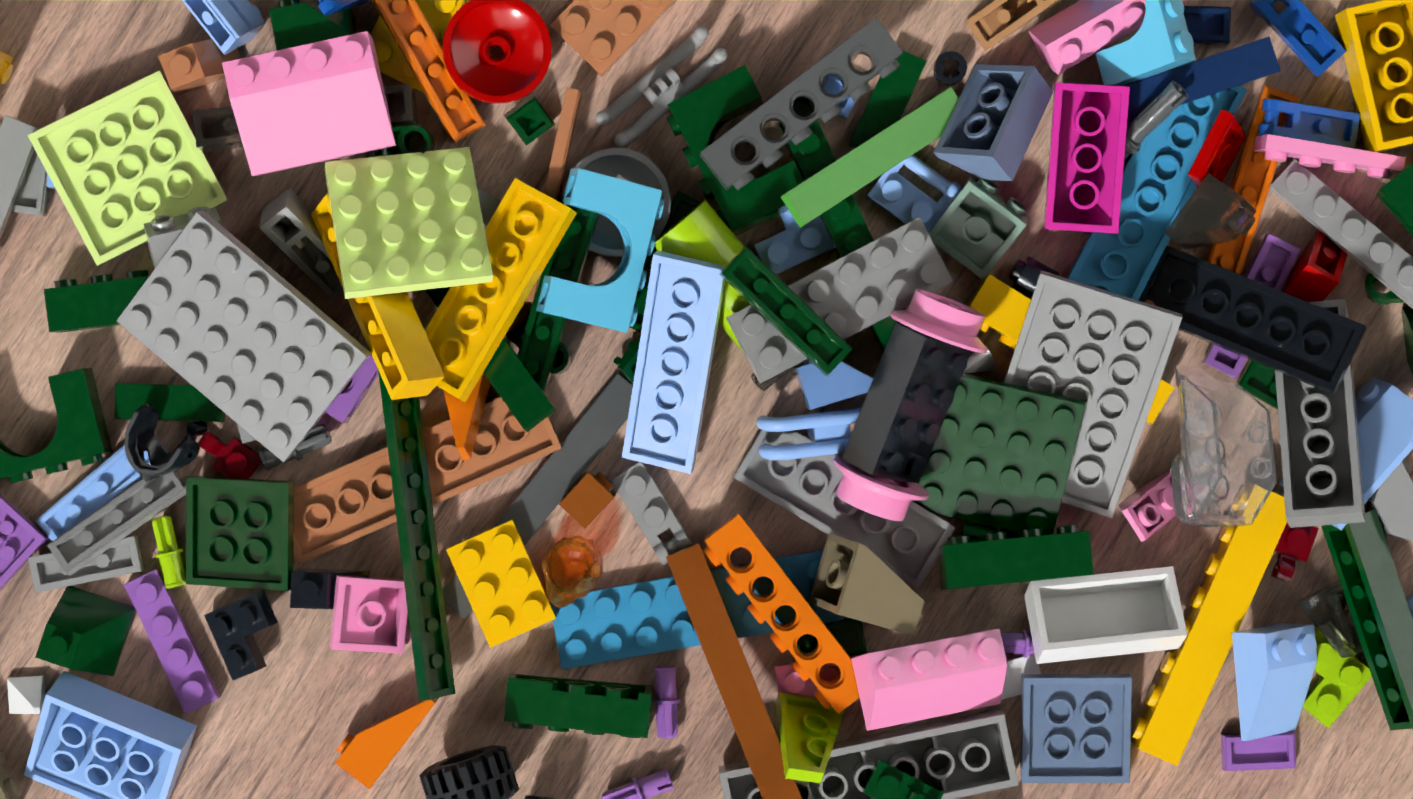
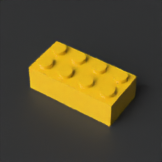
[1335,0,1413,152]

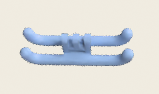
[756,408,862,460]

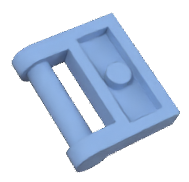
[866,154,963,233]

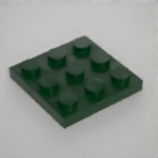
[186,475,294,591]

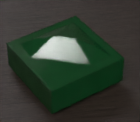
[504,94,555,146]

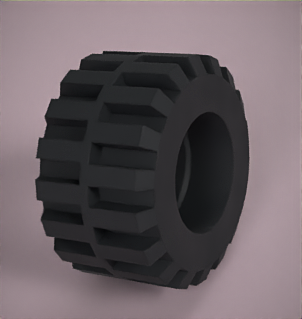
[419,745,519,799]

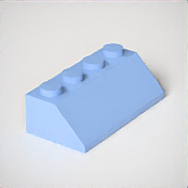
[1279,377,1413,530]

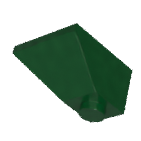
[35,586,136,676]

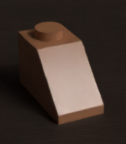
[158,39,242,95]

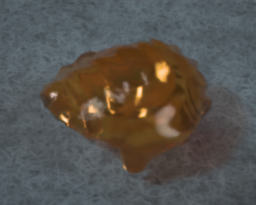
[542,535,603,608]

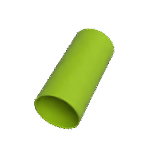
[654,200,751,353]

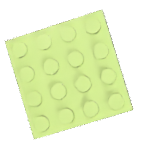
[27,70,228,266]
[325,147,493,299]

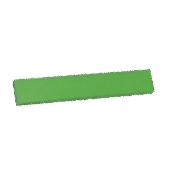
[781,87,959,228]

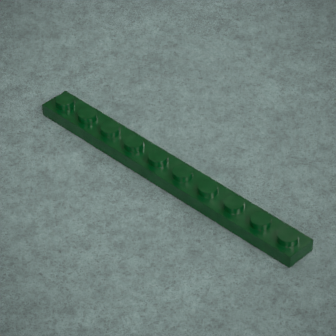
[378,370,455,700]

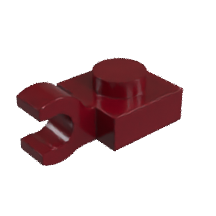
[197,431,262,479]
[1271,522,1319,582]

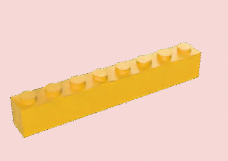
[1131,483,1287,766]

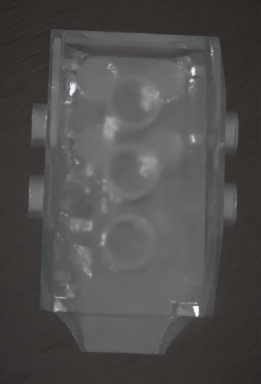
[1170,364,1277,528]

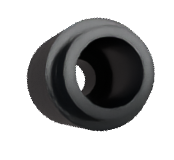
[1009,256,1059,298]

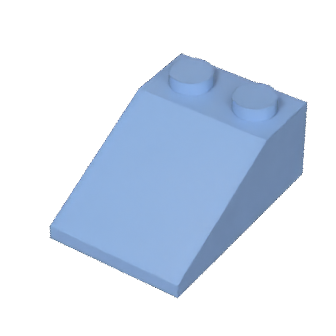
[1232,623,1317,741]

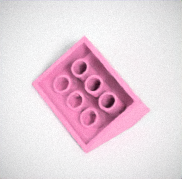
[222,31,396,177]

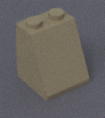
[808,533,924,636]

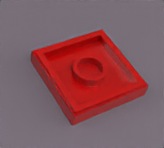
[1188,109,1246,198]

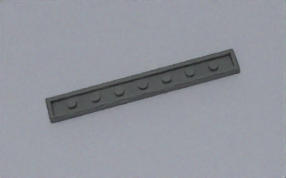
[443,374,633,619]

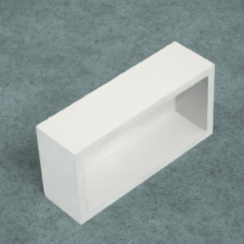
[1024,566,1187,664]

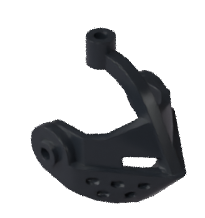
[124,404,207,482]

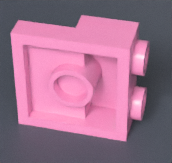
[329,575,411,654]

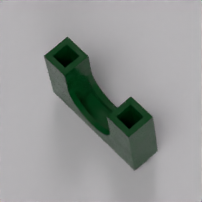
[666,65,805,237]
[0,368,113,483]

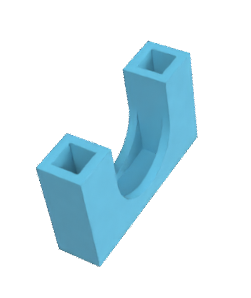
[1095,0,1196,86]
[536,168,664,333]

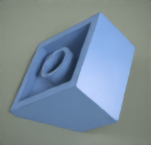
[795,359,873,410]

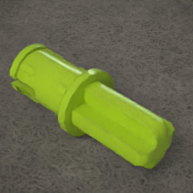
[152,515,186,589]

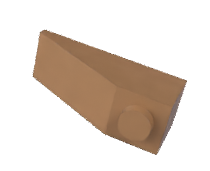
[965,0,1061,51]

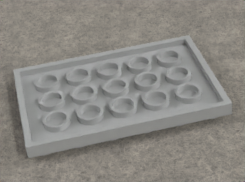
[117,210,372,463]
[1004,271,1183,518]

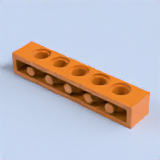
[703,512,860,714]

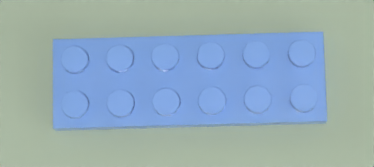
[622,251,726,474]

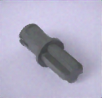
[259,424,332,471]

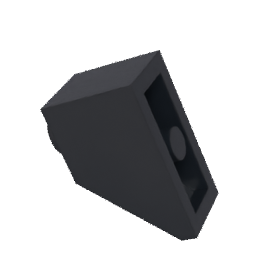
[290,568,370,609]

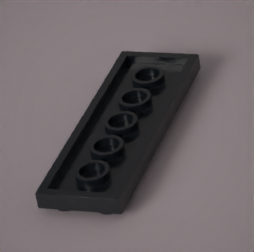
[1138,245,1367,395]

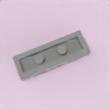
[28,535,144,593]

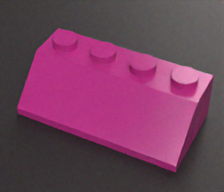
[1044,82,1130,234]

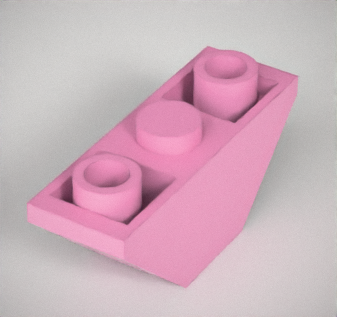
[1119,460,1206,542]

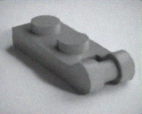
[611,462,693,565]

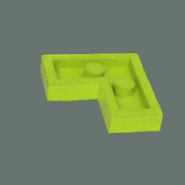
[1303,626,1372,728]

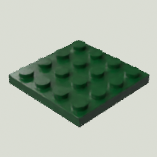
[913,373,1086,535]

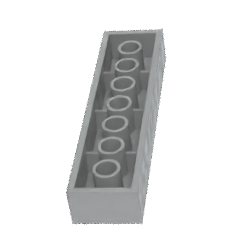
[719,708,1019,799]

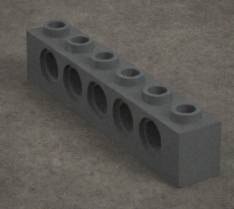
[700,17,903,191]

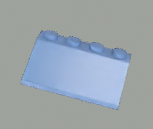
[24,671,197,799]

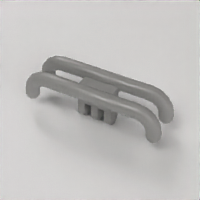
[596,26,728,147]

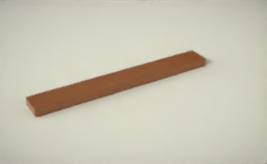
[666,544,802,799]

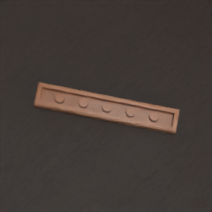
[525,87,582,303]

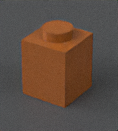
[559,471,616,529]

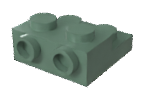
[928,175,1030,280]

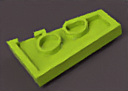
[775,692,845,784]

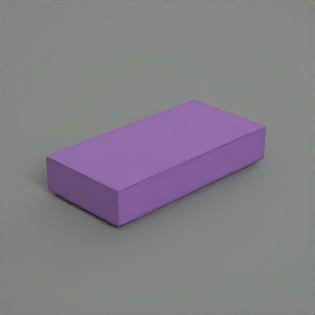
[1221,731,1296,771]

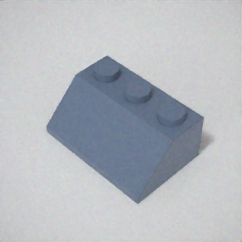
[934,64,1053,181]

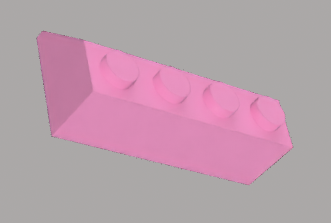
[851,628,1008,731]

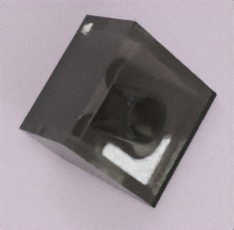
[1165,173,1257,249]

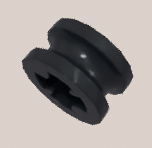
[933,51,967,86]

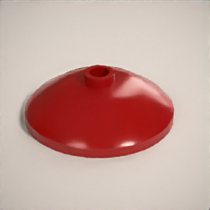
[442,0,552,104]

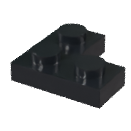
[204,589,278,680]

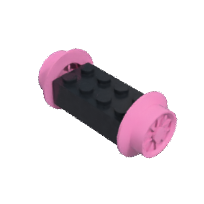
[832,289,988,521]

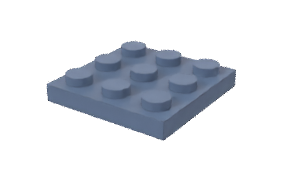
[1020,674,1132,783]

